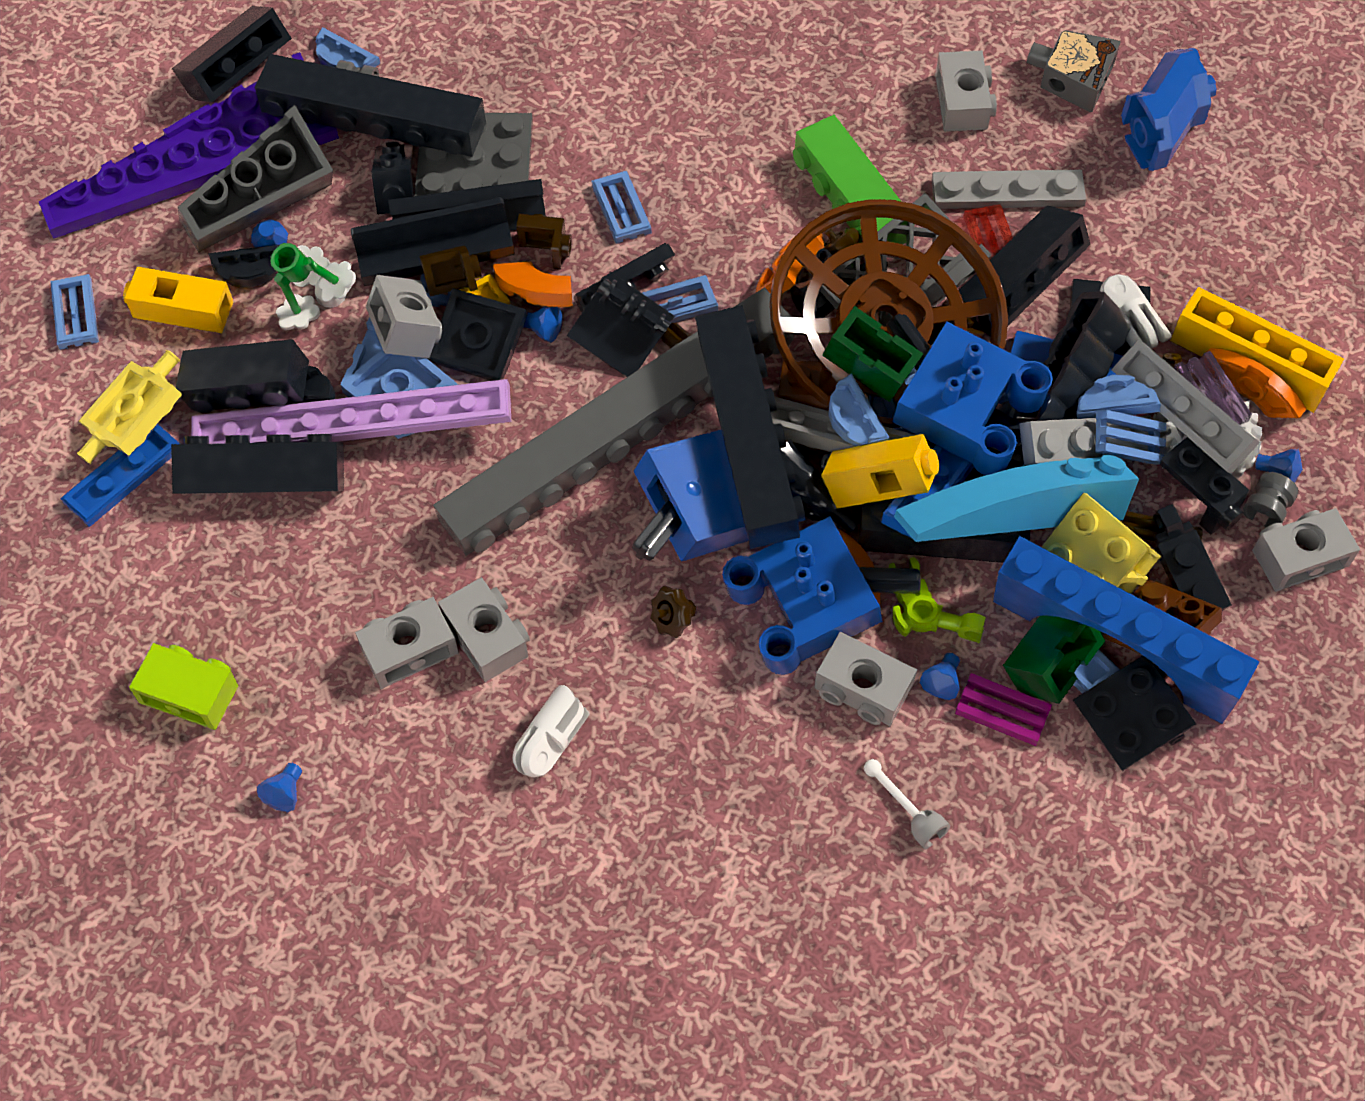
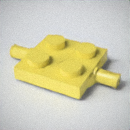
[77,350,182,464]

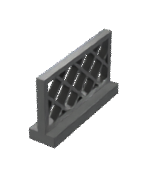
[819,193,992,327]

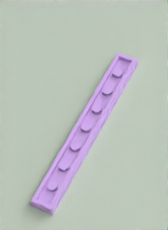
[191,379,512,444]

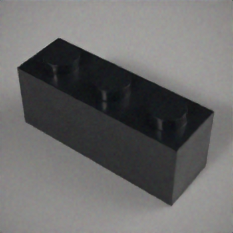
[172,6,292,103]
[176,339,309,413]

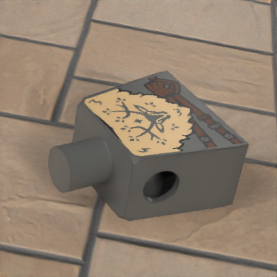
[1026,30,1121,112]

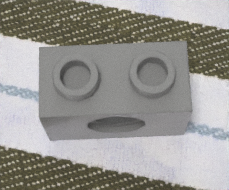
[935,50,997,132]
[366,275,442,358]
[1252,508,1360,592]
[438,577,530,682]
[355,597,459,689]
[814,632,917,727]

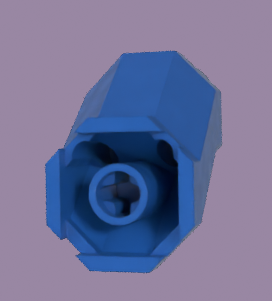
[1121,48,1217,171]

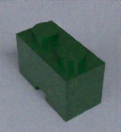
[822,306,923,402]
[1002,616,1105,704]

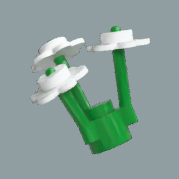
[271,243,356,330]

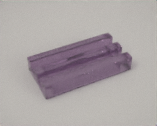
[1174,351,1252,425]

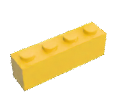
[1170,287,1344,413]

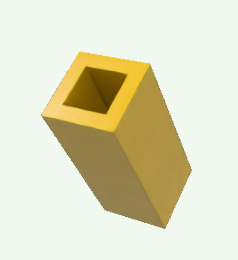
[123,267,234,333]
[821,434,939,508]

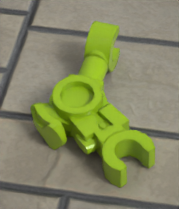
[889,557,986,643]

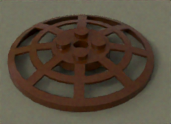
[769,199,1008,428]

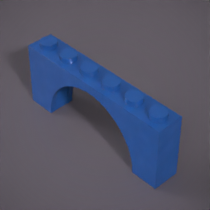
[993,536,1260,724]

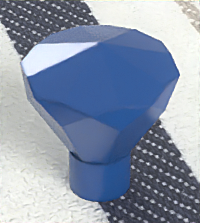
[251,220,288,248]
[523,306,562,343]
[1255,449,1303,483]
[919,653,960,700]
[257,763,302,812]

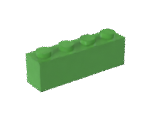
[793,114,915,244]

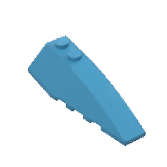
[894,455,1139,542]

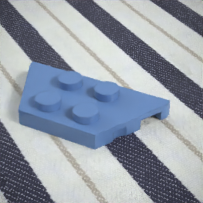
[340,317,459,439]

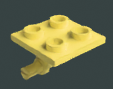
[1042,493,1161,594]

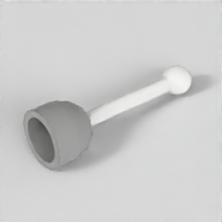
[864,759,951,850]

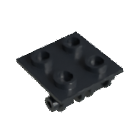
[567,271,675,377]
[1073,656,1197,771]

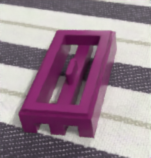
[955,673,1052,746]

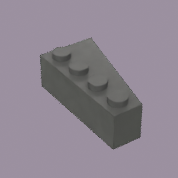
[178,105,333,253]

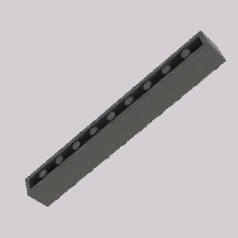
[433,287,794,556]

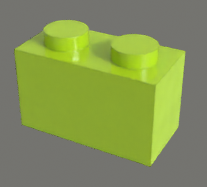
[129,643,238,730]

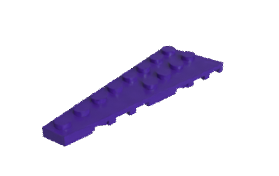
[39,52,339,239]

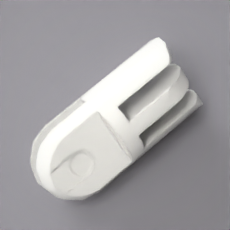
[1100,274,1172,349]
[513,685,590,777]

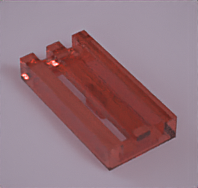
[963,204,1013,260]

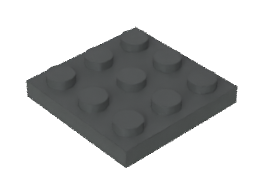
[414,113,533,196]

